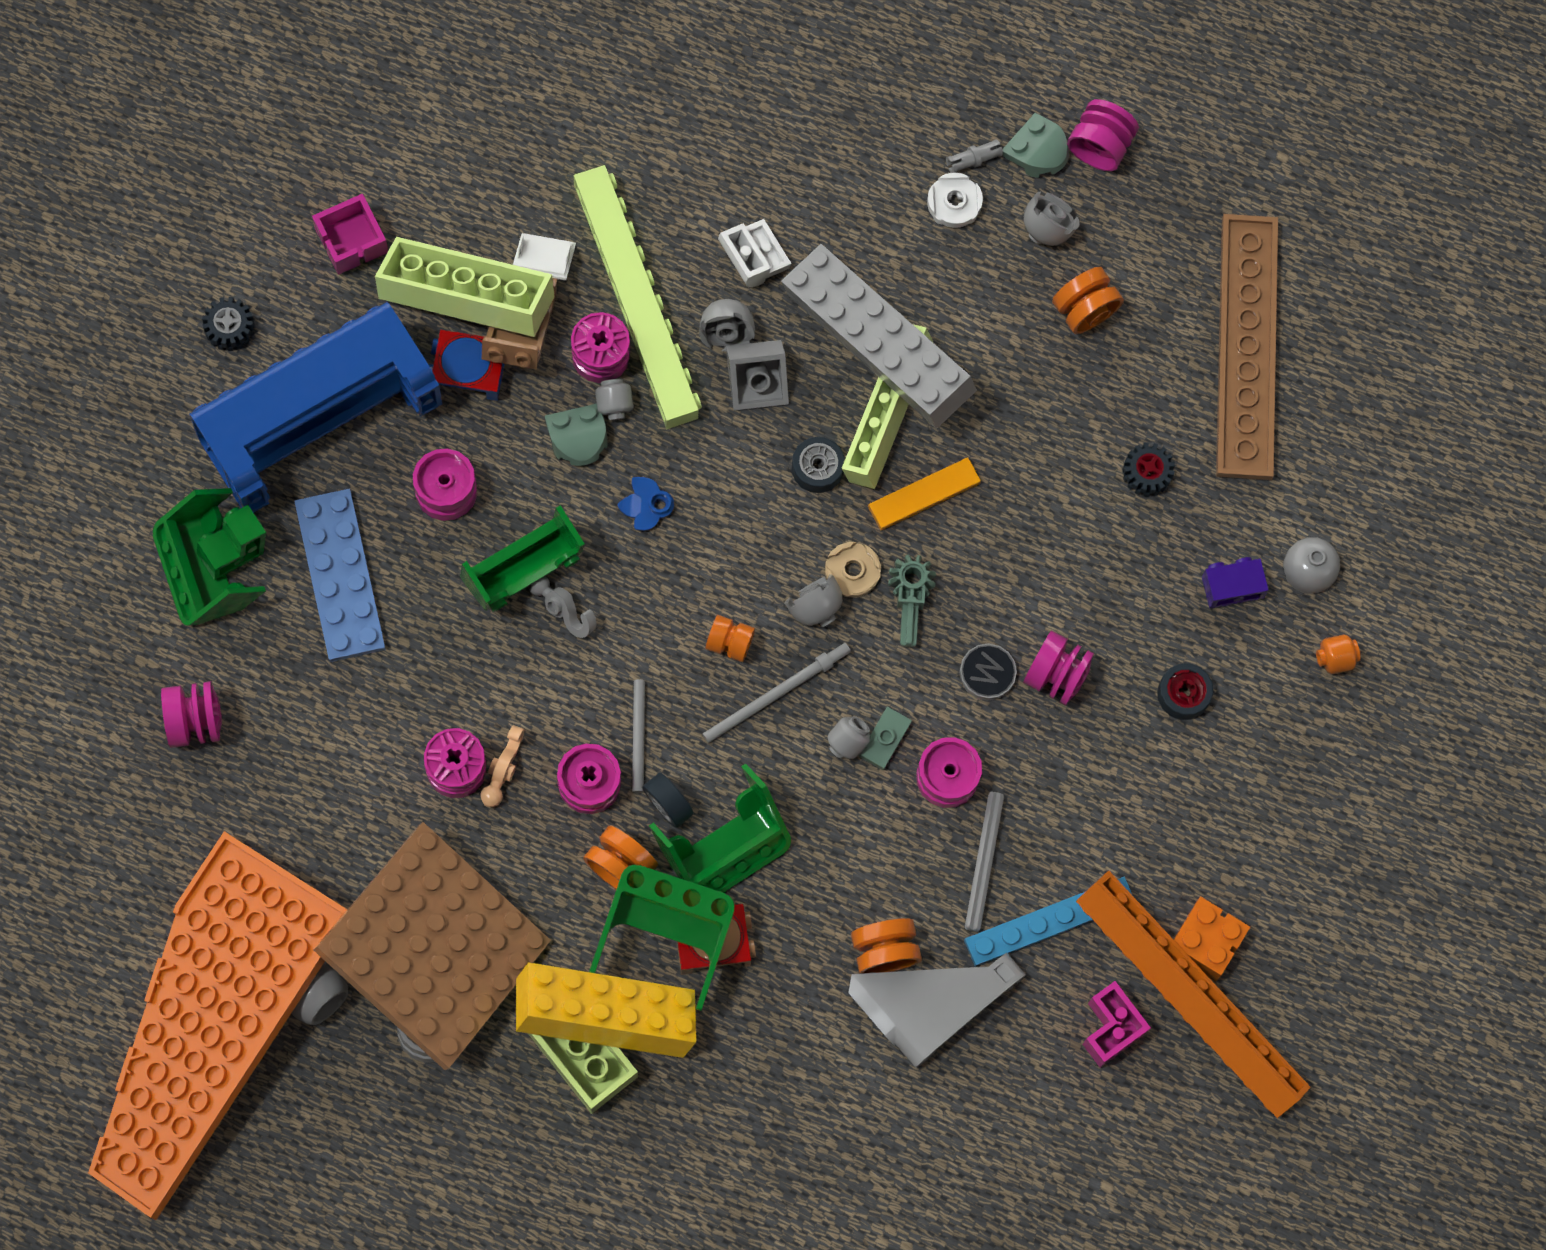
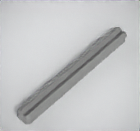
[965,792,1004,932]

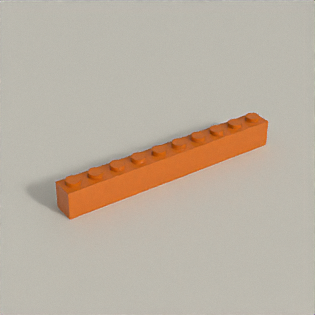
[1076,871,1311,1118]

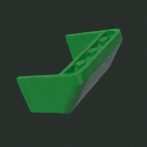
[153,488,266,626]
[460,505,585,612]
[649,764,791,892]

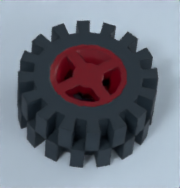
[1122,443,1175,497]

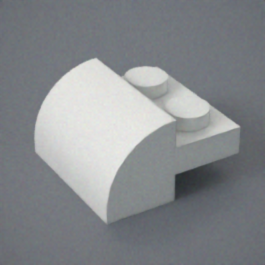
[718,219,791,287]

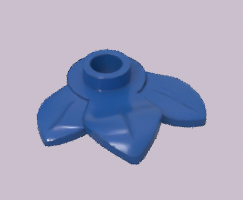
[617,477,674,531]

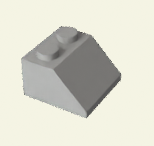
[726,340,789,410]

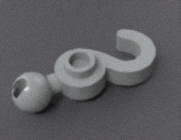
[528,576,597,638]

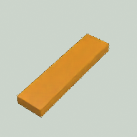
[868,457,981,531]

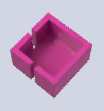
[312,193,388,275]

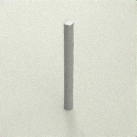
[632,679,645,793]

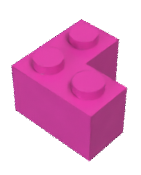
[1082,981,1151,1068]

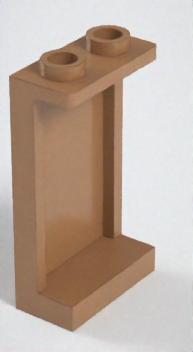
[481,278,557,370]

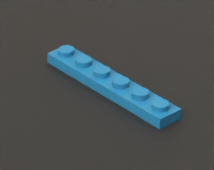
[964,877,1133,967]

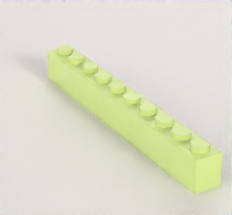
[574,165,702,429]

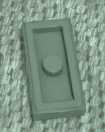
[859,707,912,771]

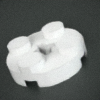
[927,173,983,228]

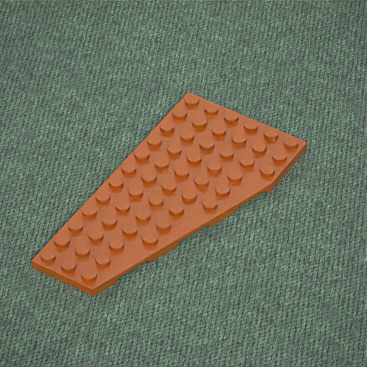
[88,831,347,1220]

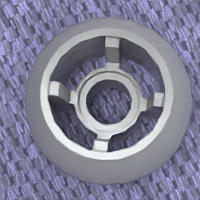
[291,962,348,1025]

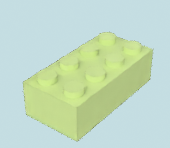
[527,1033,638,1114]

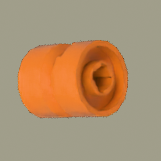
[705,615,755,663]

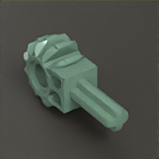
[888,554,936,647]

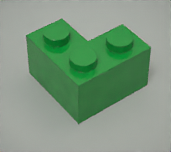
[197,505,266,580]

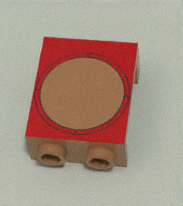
[677,904,756,975]

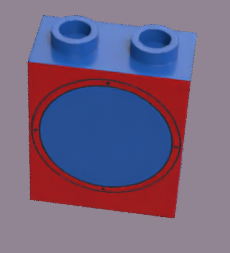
[429,330,504,401]

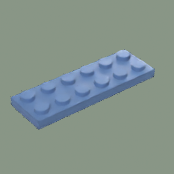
[294,489,386,662]

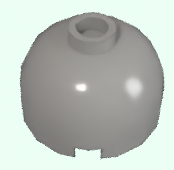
[1023,192,1079,246]
[699,299,755,352]
[1283,537,1340,594]
[785,574,843,627]

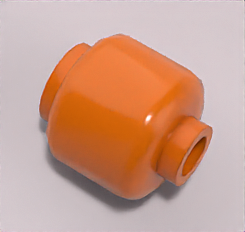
[1316,634,1360,674]

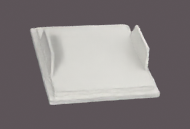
[513,233,576,280]

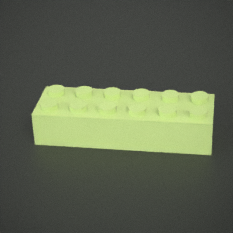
[375,237,554,337]

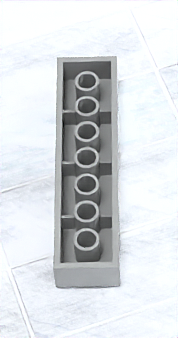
[781,244,977,429]

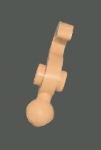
[480,725,525,808]

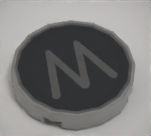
[959,643,1017,701]

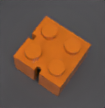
[1173,896,1250,981]

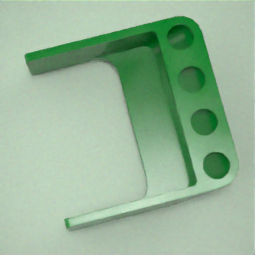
[589,865,735,1011]

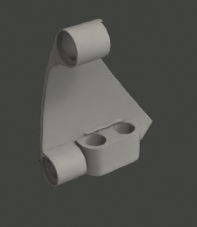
[848,953,1026,1068]

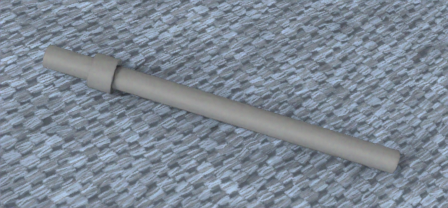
[702,643,851,743]

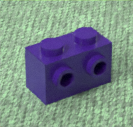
[1202,557,1269,609]

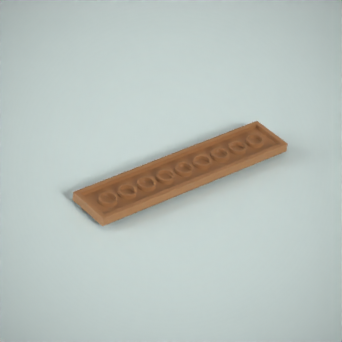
[1216,214,1278,480]

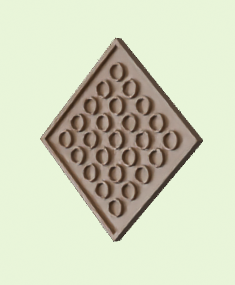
[314,822,551,1070]

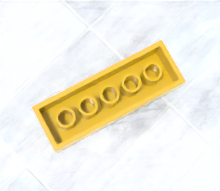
[516,962,696,1058]

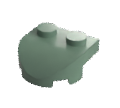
[1002,113,1069,178]
[544,404,608,466]

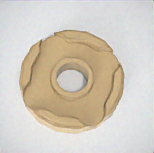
[825,542,881,598]

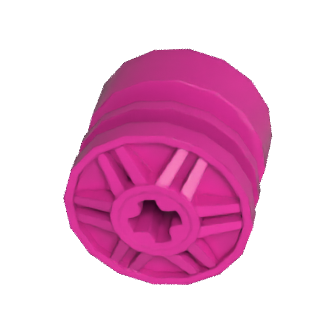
[1067,99,1139,171]
[571,312,630,383]
[1023,630,1094,706]
[161,681,222,748]
[424,728,486,798]

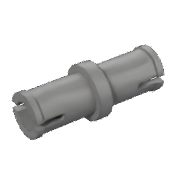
[946,139,1003,173]

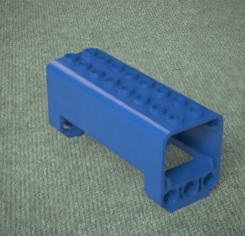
[189,302,442,513]

